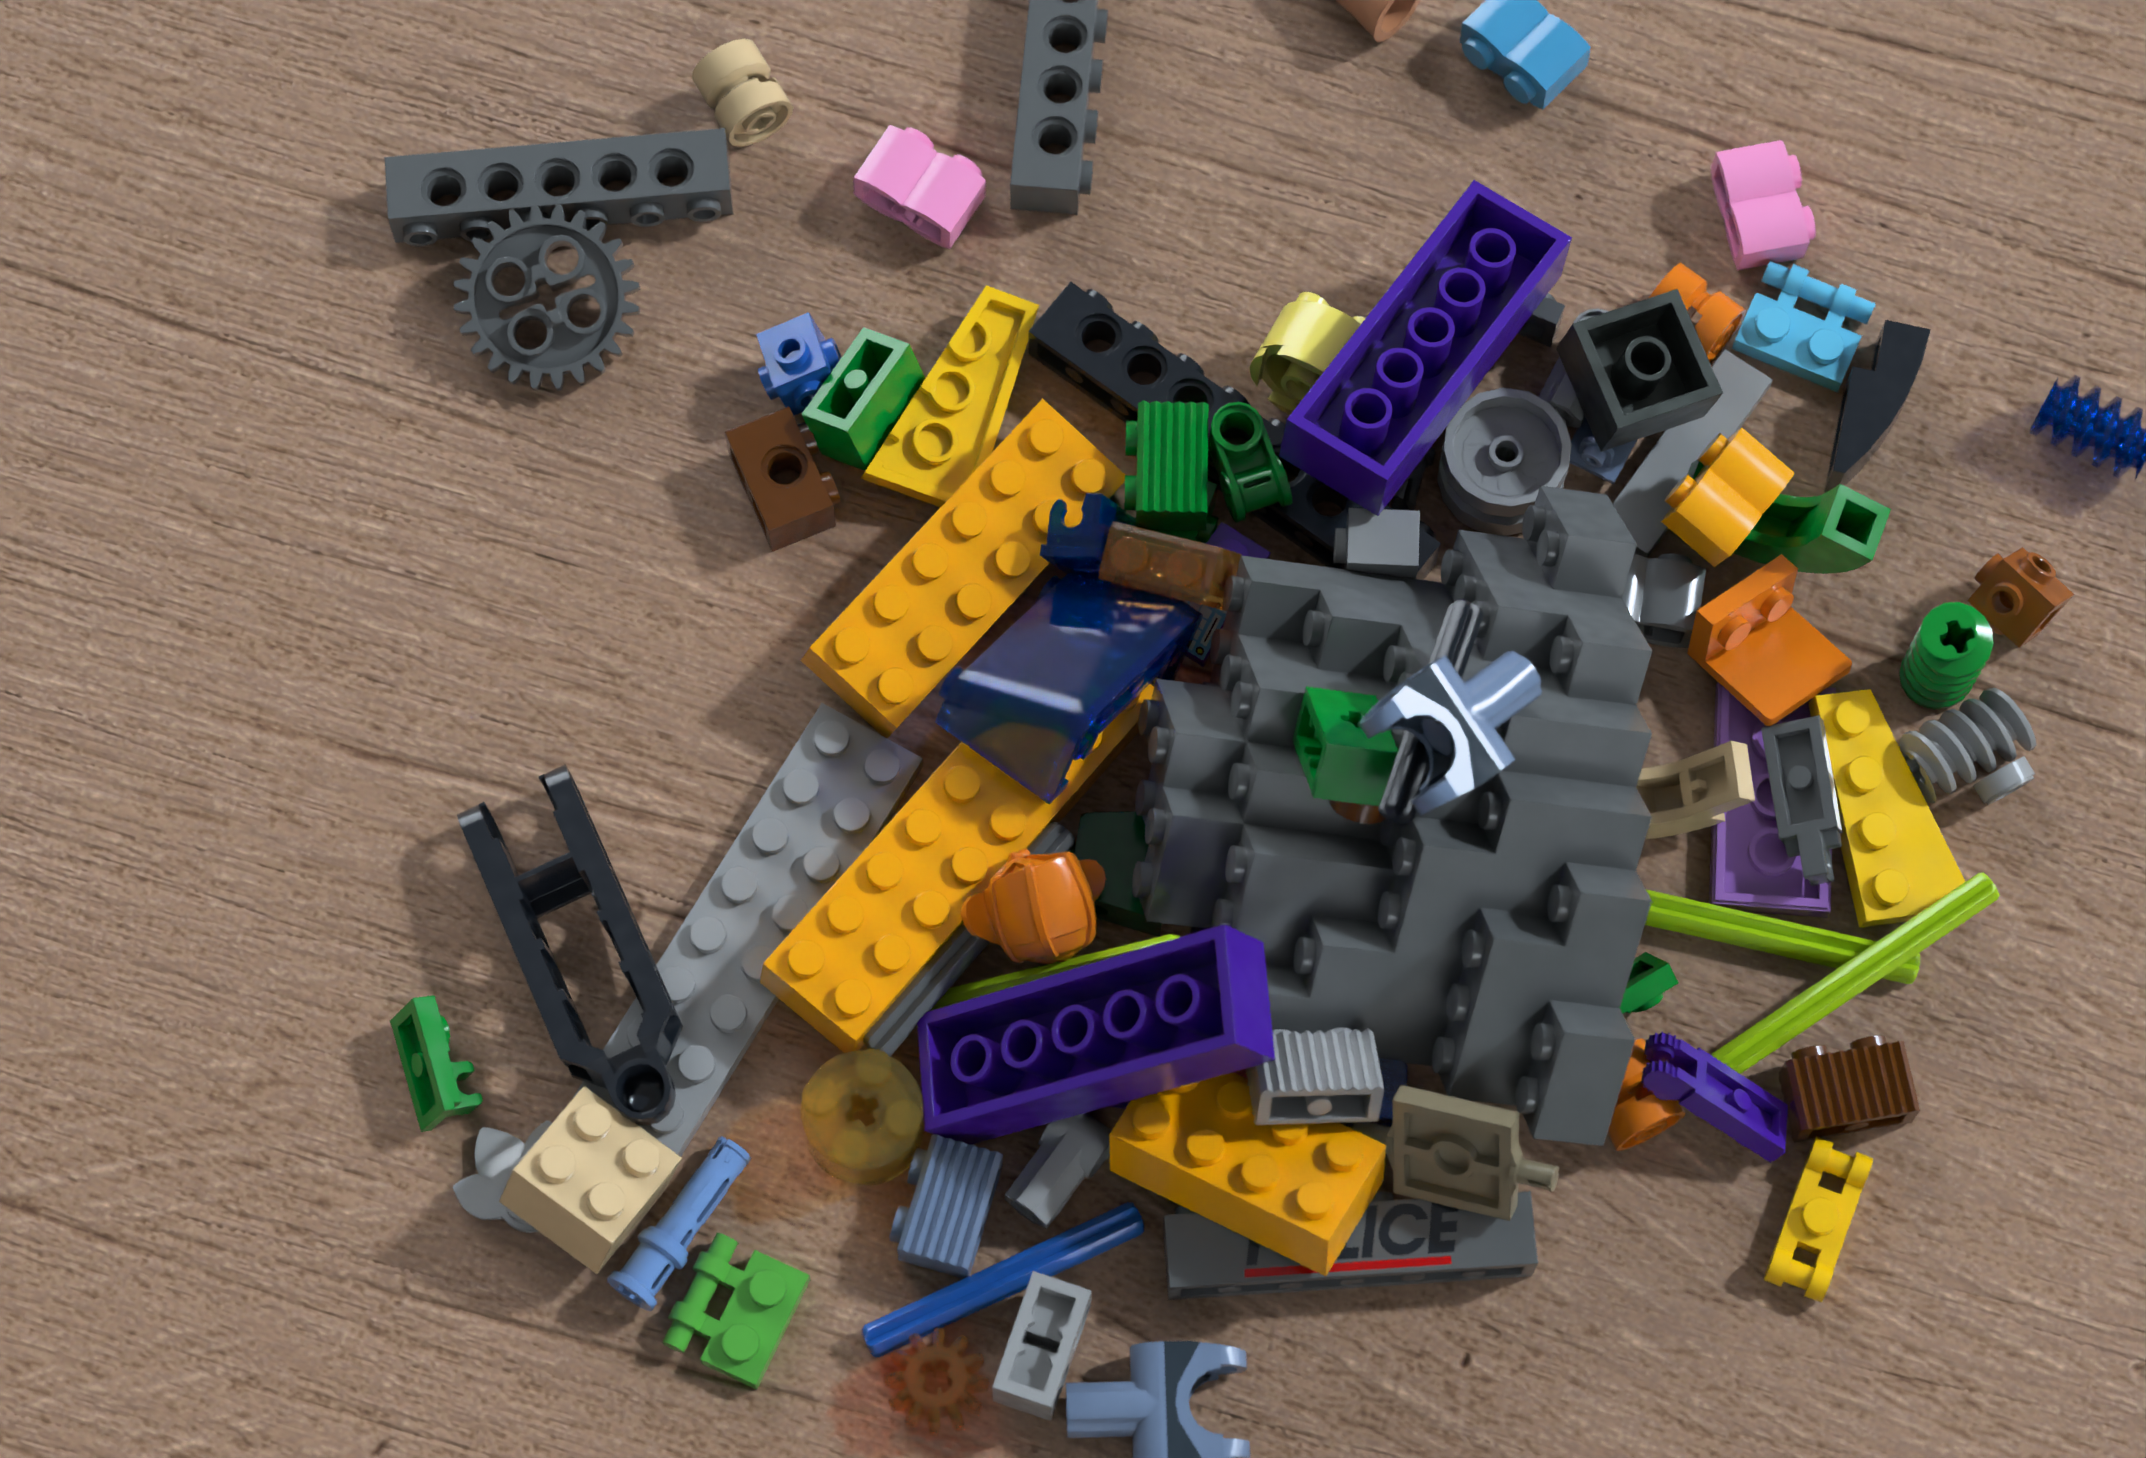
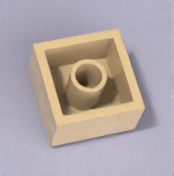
[499,1086,682,1274]

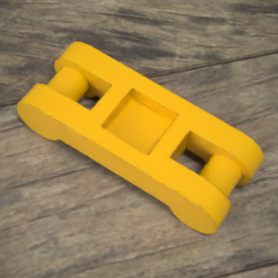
[1763,1136,1874,1303]

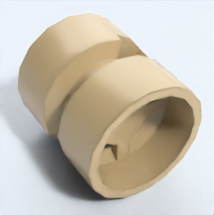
[692,39,793,147]

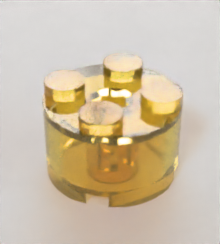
[801,1049,925,1186]

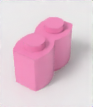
[853,125,986,249]
[1710,140,1816,270]

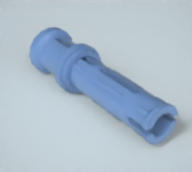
[607,1136,751,1311]

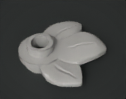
[453,1121,552,1233]

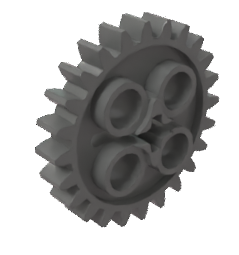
[453,204,640,391]

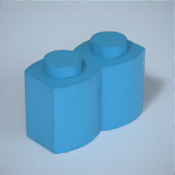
[1460,0,1591,109]

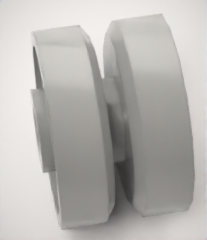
[1437,388,1572,536]

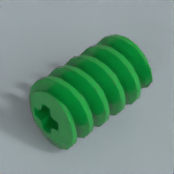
[1899,602,1994,710]

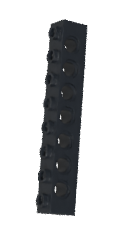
[1028,281,1441,580]

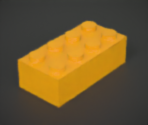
[1109,1072,1386,1276]

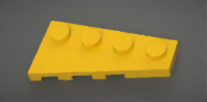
[860,285,1039,507]
[1808,689,1966,928]

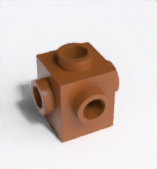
[1967,547,2074,648]

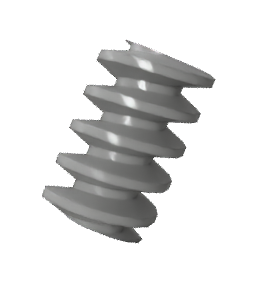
[1899,688,2037,803]

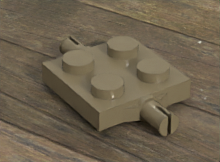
[1353,1085,1559,1221]

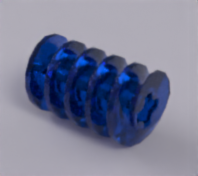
[2029,375,2146,481]

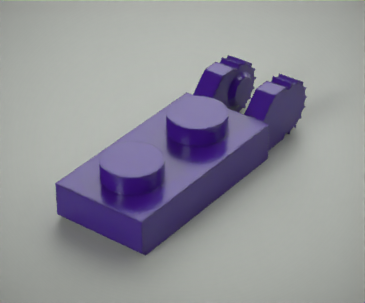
[1641,1032,1788,1163]

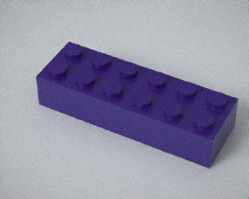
[1279,180,1572,516]
[917,924,1275,1144]

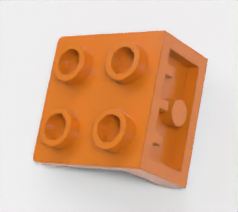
[1687,554,1852,726]

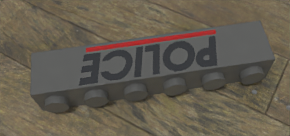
[1163,1191,1538,1300]

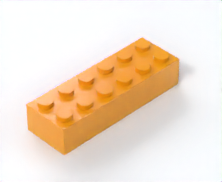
[800,398,1125,739]

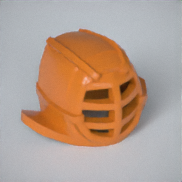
[961,848,1106,964]

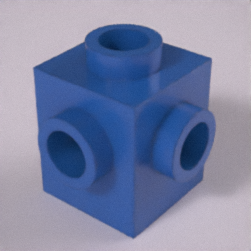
[756,312,842,416]

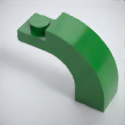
[1687,460,1891,574]

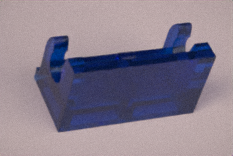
[1040,493,1138,583]

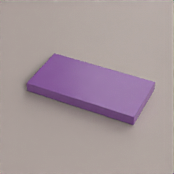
[1709,682,1836,918]

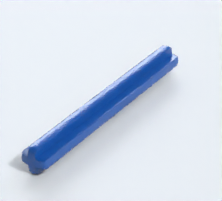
[862,1202,1145,1357]

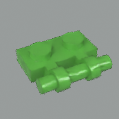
[662,1233,811,1390]

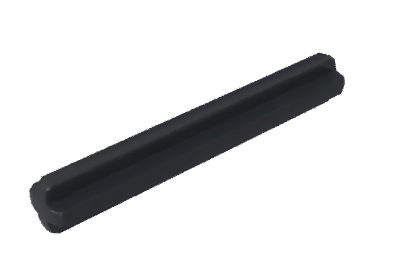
[1379,599,1483,825]

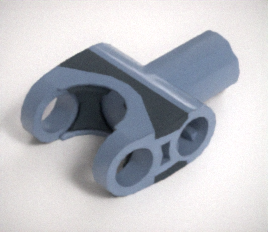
[1359,651,1542,815]
[1066,1341,1251,1458]

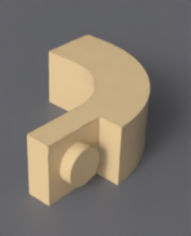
[1636,741,1755,839]

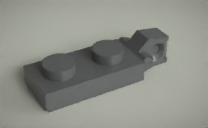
[1761,715,1843,886]

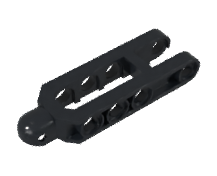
[457,764,683,1126]

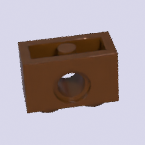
[725,406,841,552]

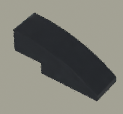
[1824,320,1931,493]

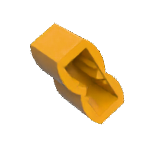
[1661,427,1794,567]

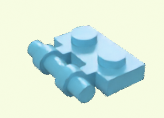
[1732,261,1876,393]

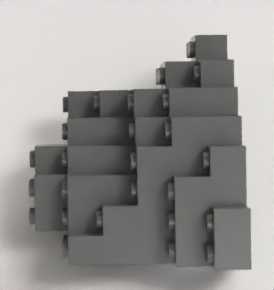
[1132,485,1652,1146]

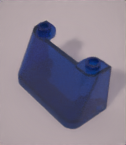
[935,572,1203,805]

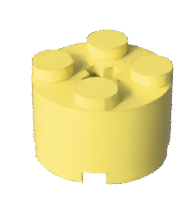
[1250,292,1365,415]

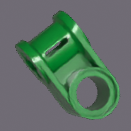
[1208,402,1292,523]

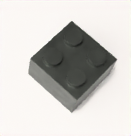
[1556,289,1723,452]

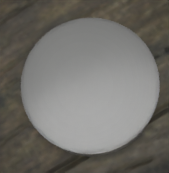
[1973,756,2035,805]

